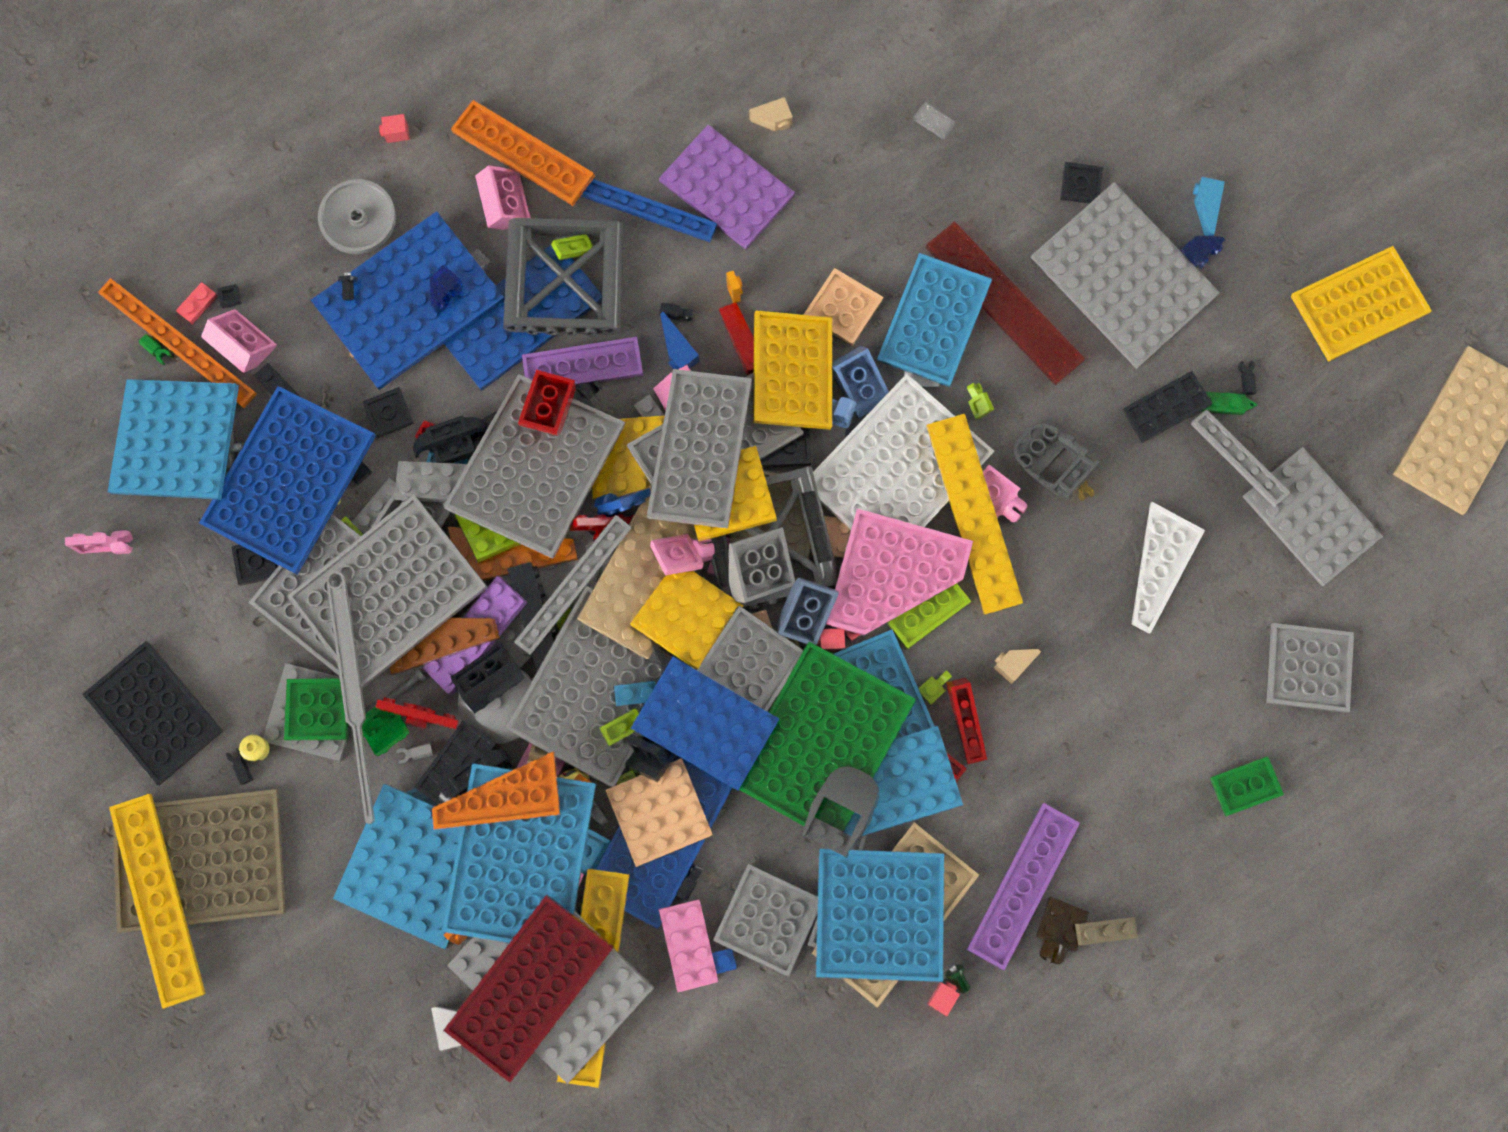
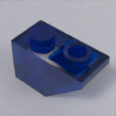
[1181,236,1226,269]
[430,265,463,314]

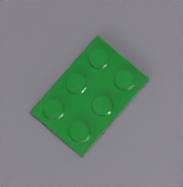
[1210,756,1284,816]

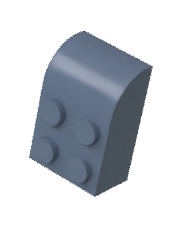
[776,578,839,645]

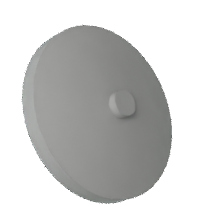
[318,179,396,254]
[458,668,532,744]

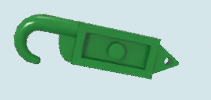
[1202,392,1257,415]

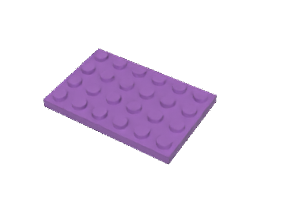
[659,125,795,250]

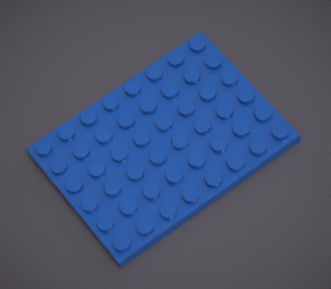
[311,211,505,390]
[199,386,376,575]

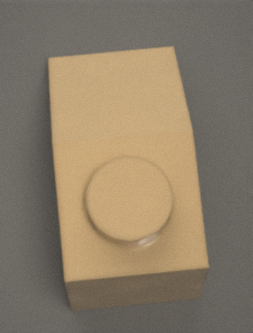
[749,97,793,131]
[994,649,1041,684]

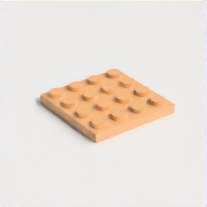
[606,758,713,867]

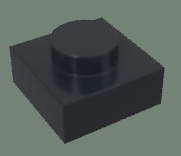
[217,284,242,309]

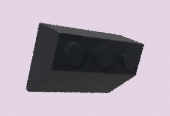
[450,642,525,714]

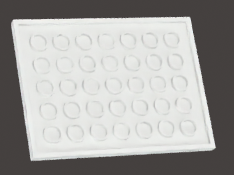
[813,374,994,530]

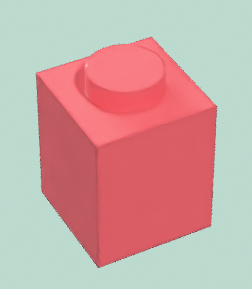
[379,114,410,143]
[817,628,845,652]
[927,981,960,1016]

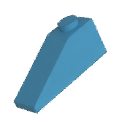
[1193,177,1225,241]

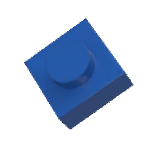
[712,949,737,974]

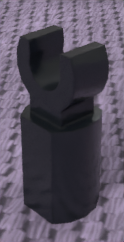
[659,302,694,321]
[1238,360,1257,396]
[226,748,253,785]
[676,864,703,901]

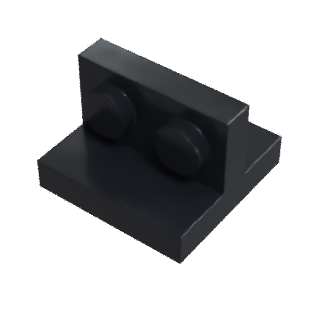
[624,734,677,782]

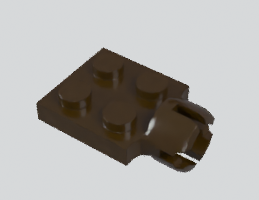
[1036,896,1089,964]

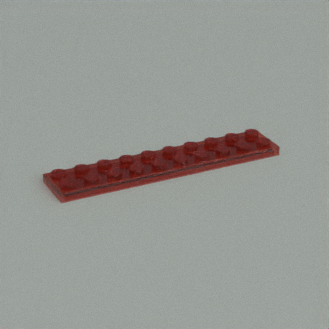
[925,221,1085,386]

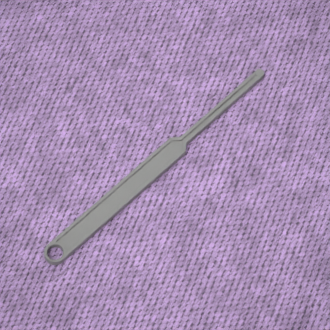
[326,571,375,824]

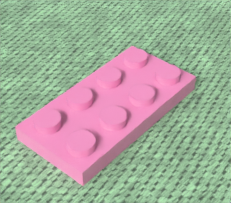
[659,899,718,992]

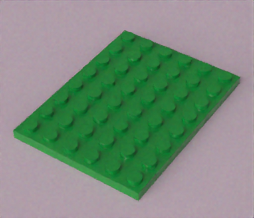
[739,642,916,832]

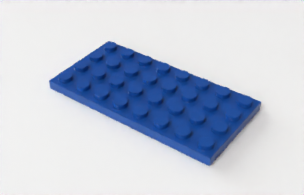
[444,245,602,391]
[596,755,732,929]

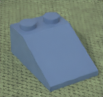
[832,346,889,418]

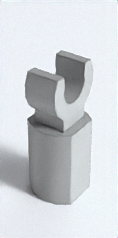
[396,742,434,764]

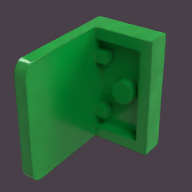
[362,706,410,757]

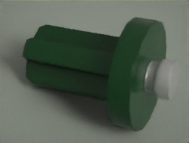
[945,964,971,994]

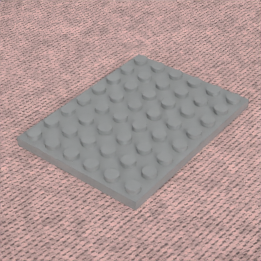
[1031,182,1220,369]
[444,374,625,558]
[287,495,488,689]
[505,586,662,787]
[447,911,654,1084]

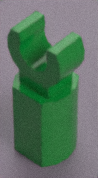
[139,334,173,365]

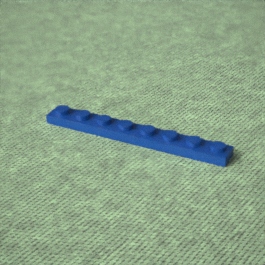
[581,179,717,243]

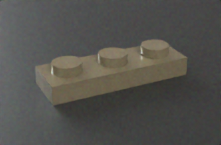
[1075,917,1138,946]

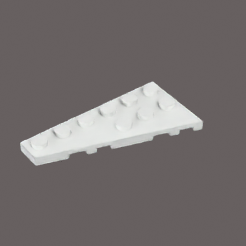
[1131,502,1205,634]

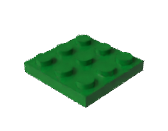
[284,678,348,741]

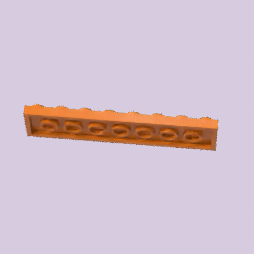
[451,100,595,206]

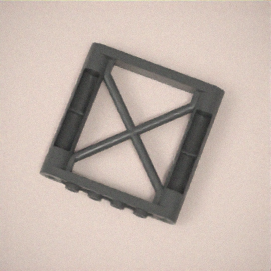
[503,218,624,336]
[707,467,839,610]

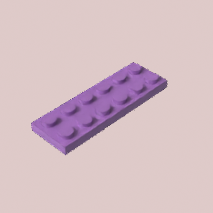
[522,337,643,386]
[423,576,527,695]

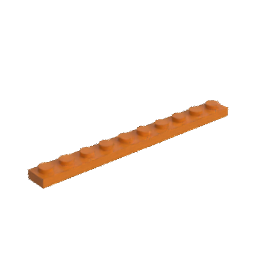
[98,278,257,408]

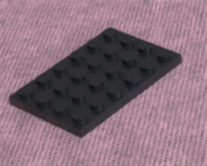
[82,641,223,786]

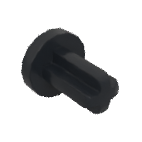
[338,273,358,301]

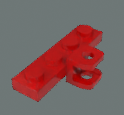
[570,514,634,541]
[376,697,459,730]

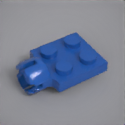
[594,488,651,517]

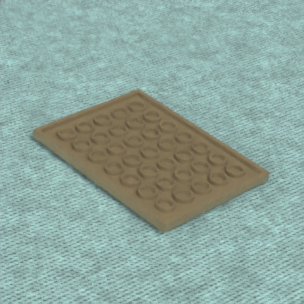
[113,789,286,933]

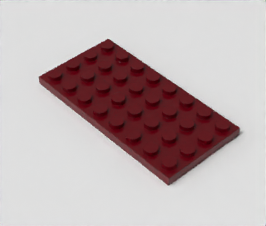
[443,895,614,1083]

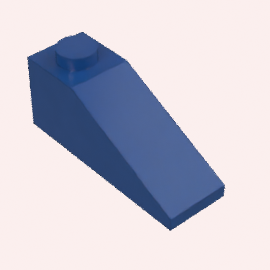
[660,312,700,370]

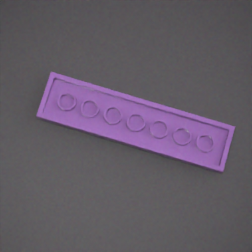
[966,803,1080,970]

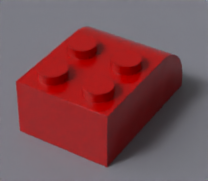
[518,369,576,436]

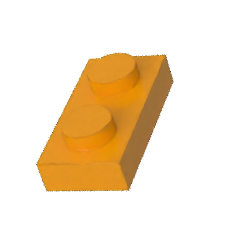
[726,270,743,303]

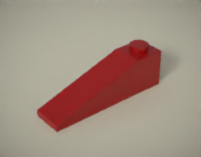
[718,302,754,376]
[946,678,987,764]

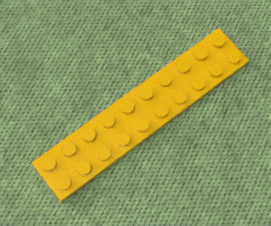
[926,414,1023,615]
[109,794,206,1009]
[557,869,630,1088]

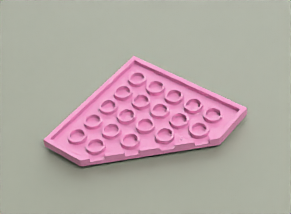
[826,508,973,635]

